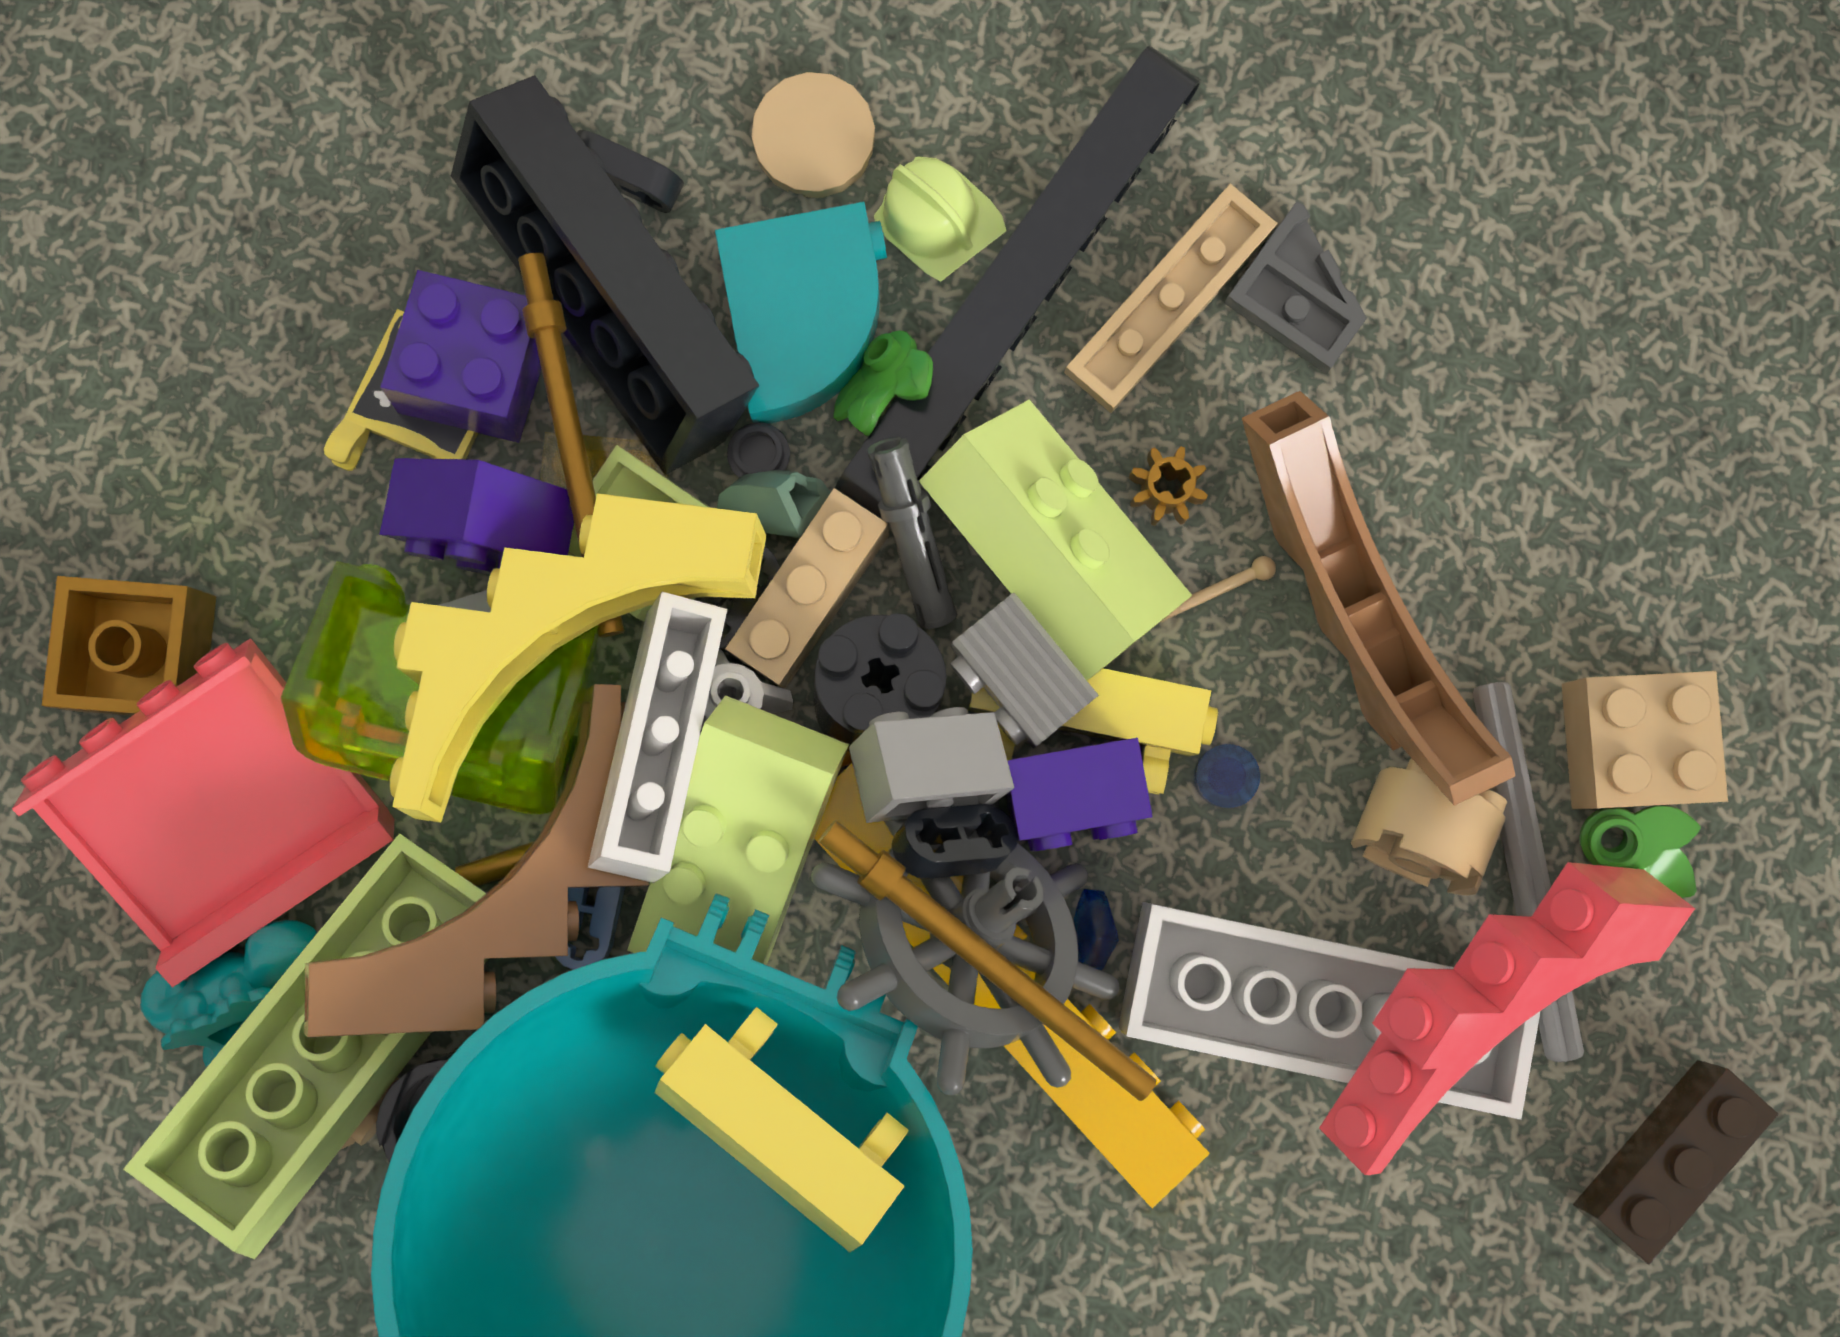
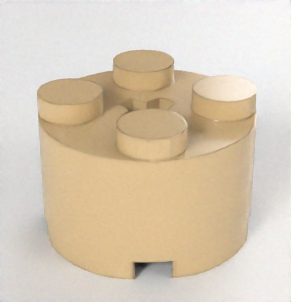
[1351,758,1507,896]

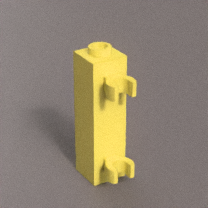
[968,668,1218,795]
[654,1007,909,1252]

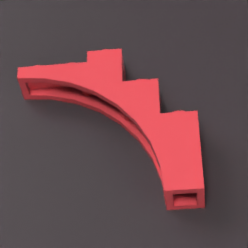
[1319,862,1696,1175]

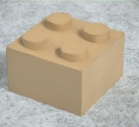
[1562,671,1728,809]

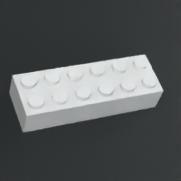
[1118,902,1540,1120]

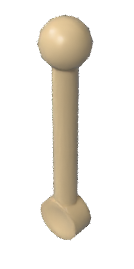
[1160,556,1276,623]

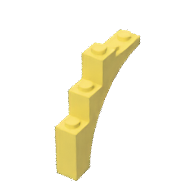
[390,493,766,823]

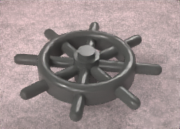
[811,800,1119,1095]

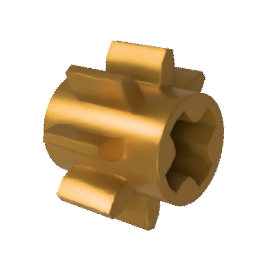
[1129,446,1208,526]

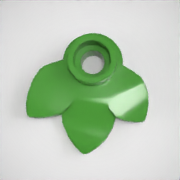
[833,330,933,436]
[1579,805,1701,898]

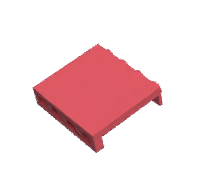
[12,638,395,988]

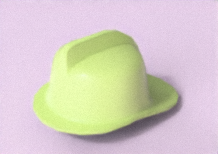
[874,157,1006,282]

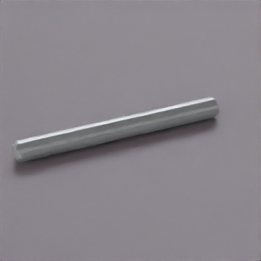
[1473,682,1584,1062]

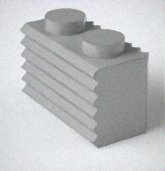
[950,592,1099,749]

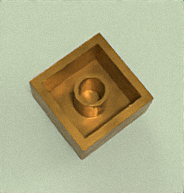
[42,576,216,716]

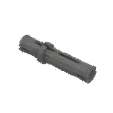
[867,437,958,629]

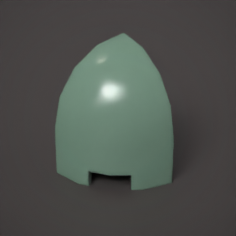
[717,470,831,538]

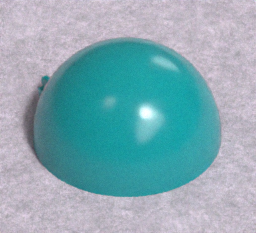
[371,893,973,1337]

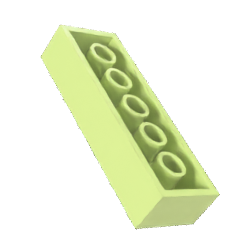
[123,833,489,1259]

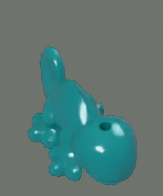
[140,920,318,1066]

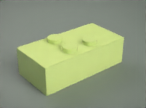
[919,399,1192,681]
[627,695,849,965]

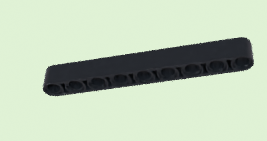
[835,46,1201,527]

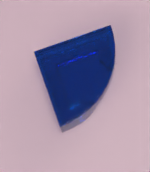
[1073,889,1119,971]

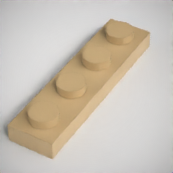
[1064,183,1278,413]

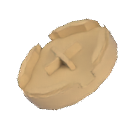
[752,72,875,198]

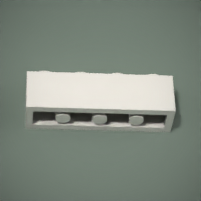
[587,591,727,883]

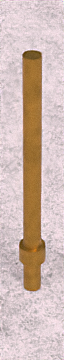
[518,253,625,637]
[818,820,1156,1101]

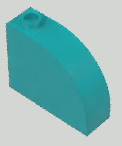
[715,202,887,424]

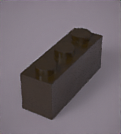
[1572,1060,1779,1265]

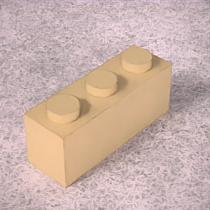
[725,488,889,689]

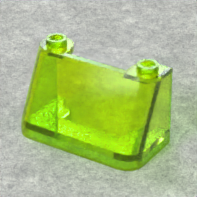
[281,561,599,815]

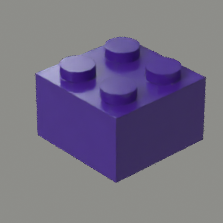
[380,270,541,443]
[379,458,574,574]
[1005,738,1153,852]

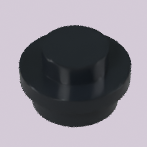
[727,422,791,478]

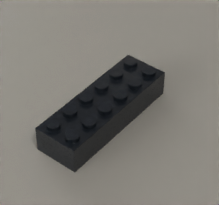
[450,75,759,475]

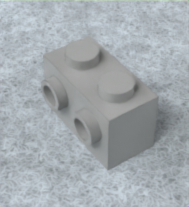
[849,707,1014,823]

